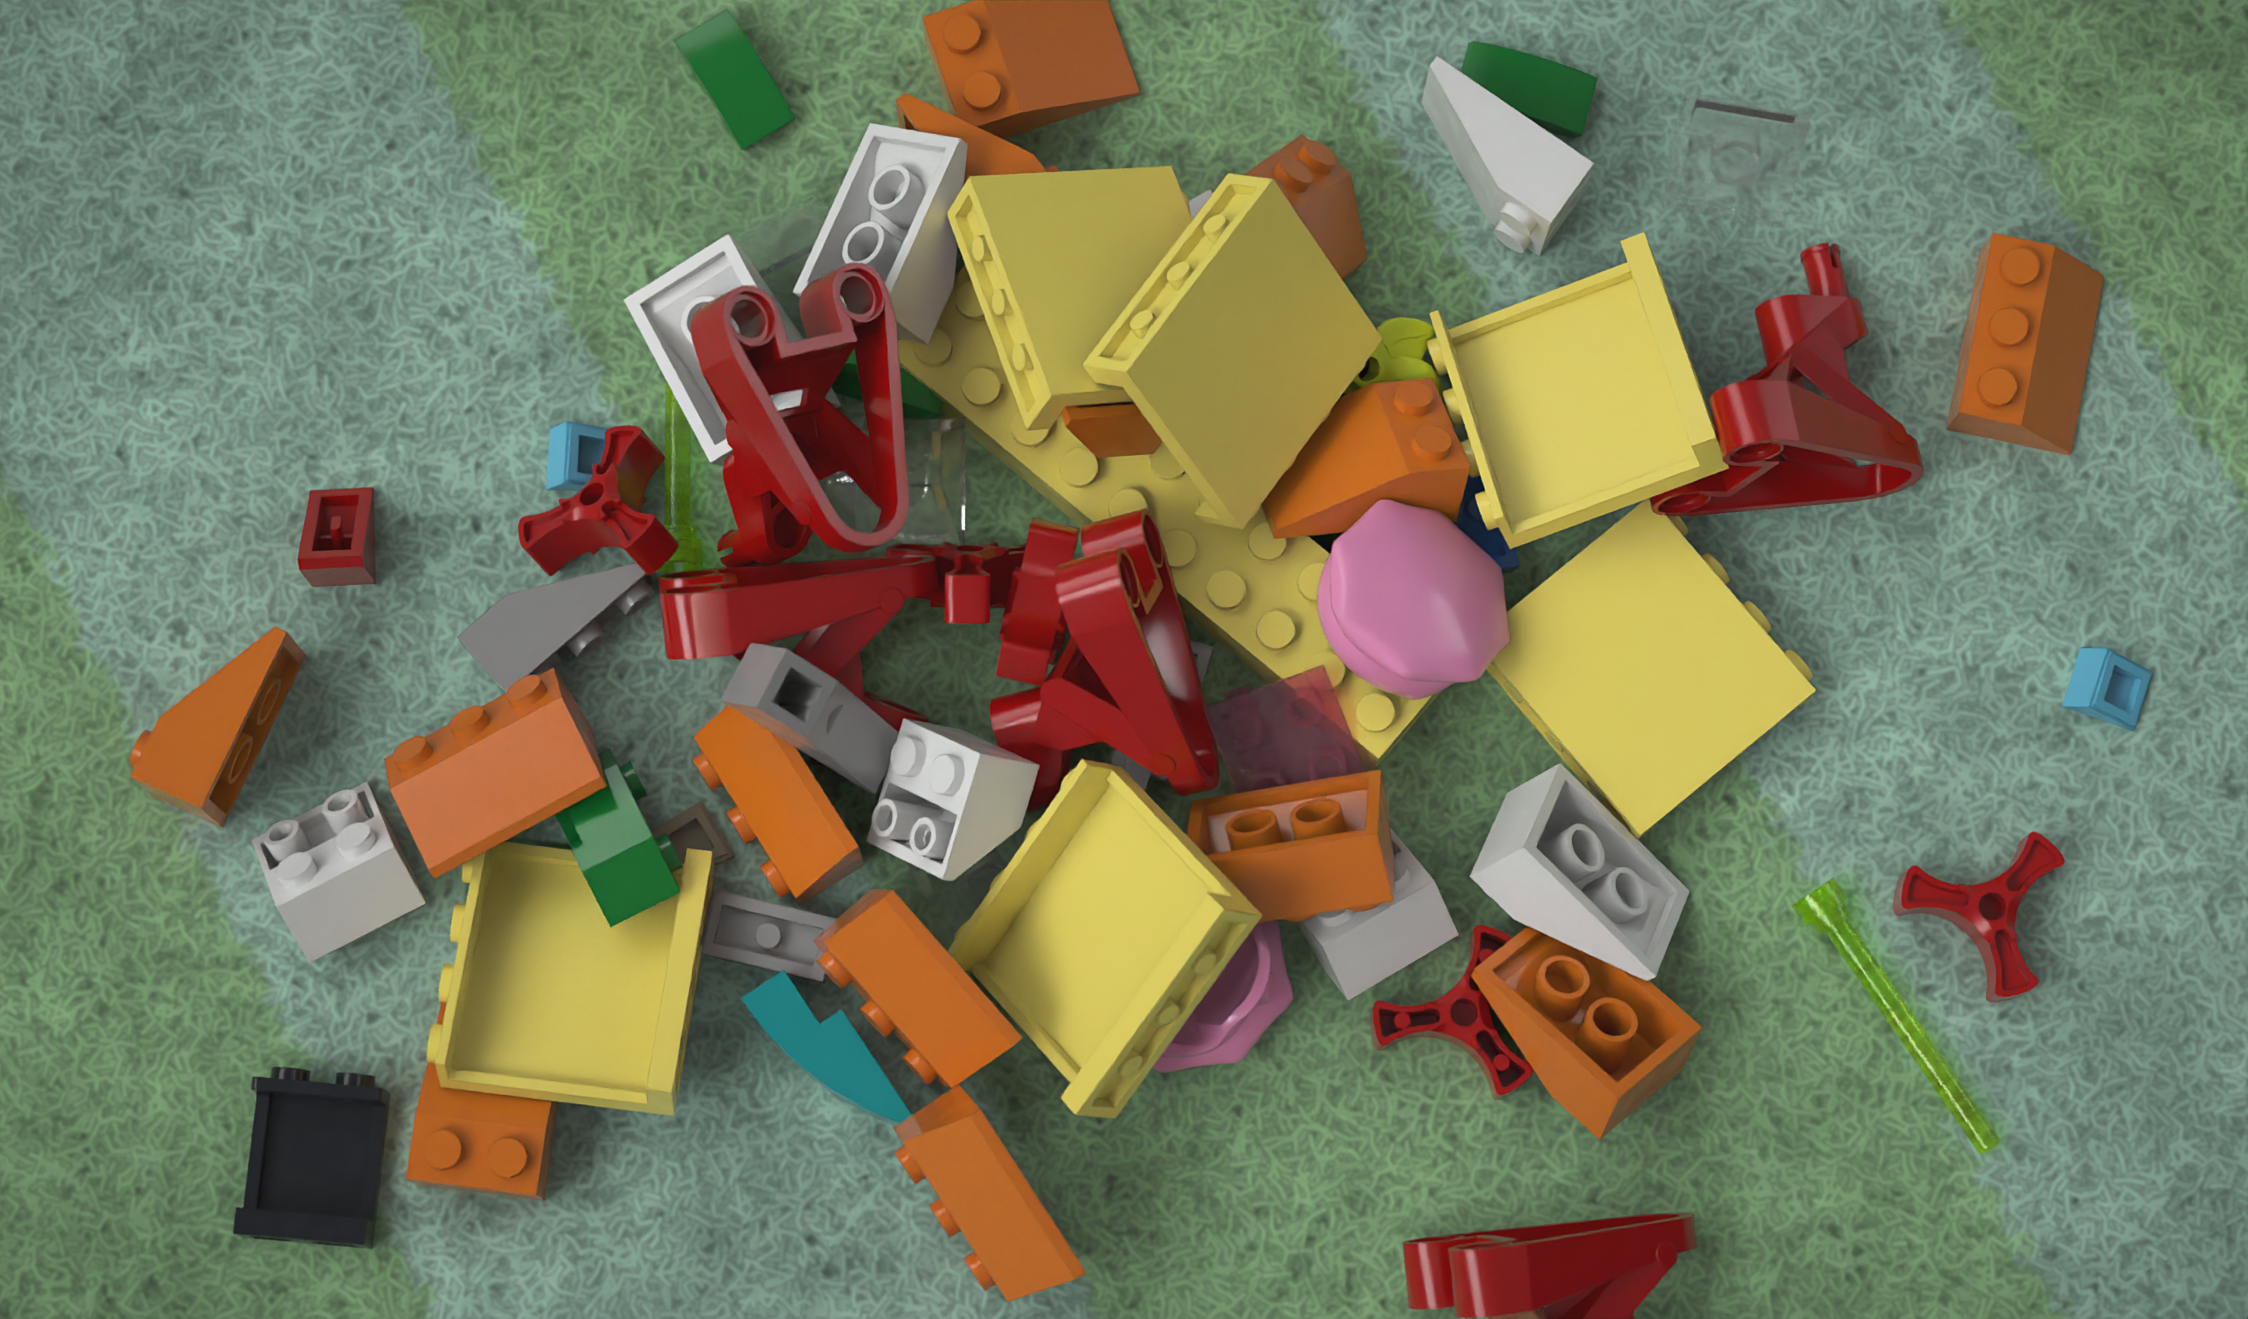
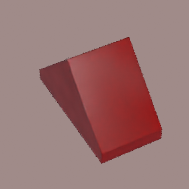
[297,487,376,587]

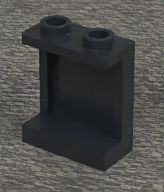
[233,1067,391,1249]

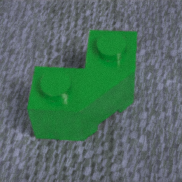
[554,748,683,928]

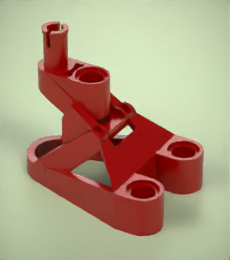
[1649,243,1924,516]
[690,262,909,567]
[990,508,1220,813]
[659,555,940,774]
[1402,1212,1697,1319]

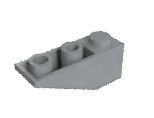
[457,563,658,693]
[720,643,899,794]

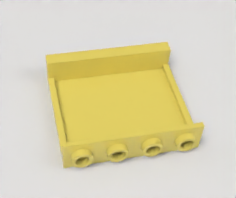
[946,166,1193,431]
[1082,173,1383,530]
[1427,232,1729,549]
[1486,498,1816,840]
[947,759,1263,1119]
[427,842,715,1116]

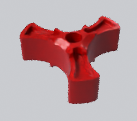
[518,425,679,576]
[996,518,1080,686]
[886,541,1026,624]
[1893,832,2065,1002]
[1370,925,1533,1100]

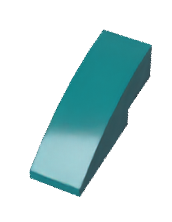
[740,970,912,1126]

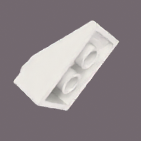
[1421,56,1594,256]
[793,123,968,344]
[624,234,842,466]
[1470,763,1690,981]

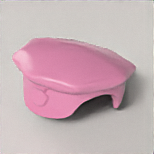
[1317,499,1510,700]
[1152,920,1293,1073]

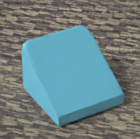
[546,421,609,491]
[2062,648,2152,731]

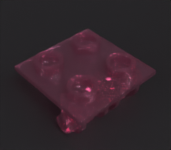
[1203,664,1366,793]

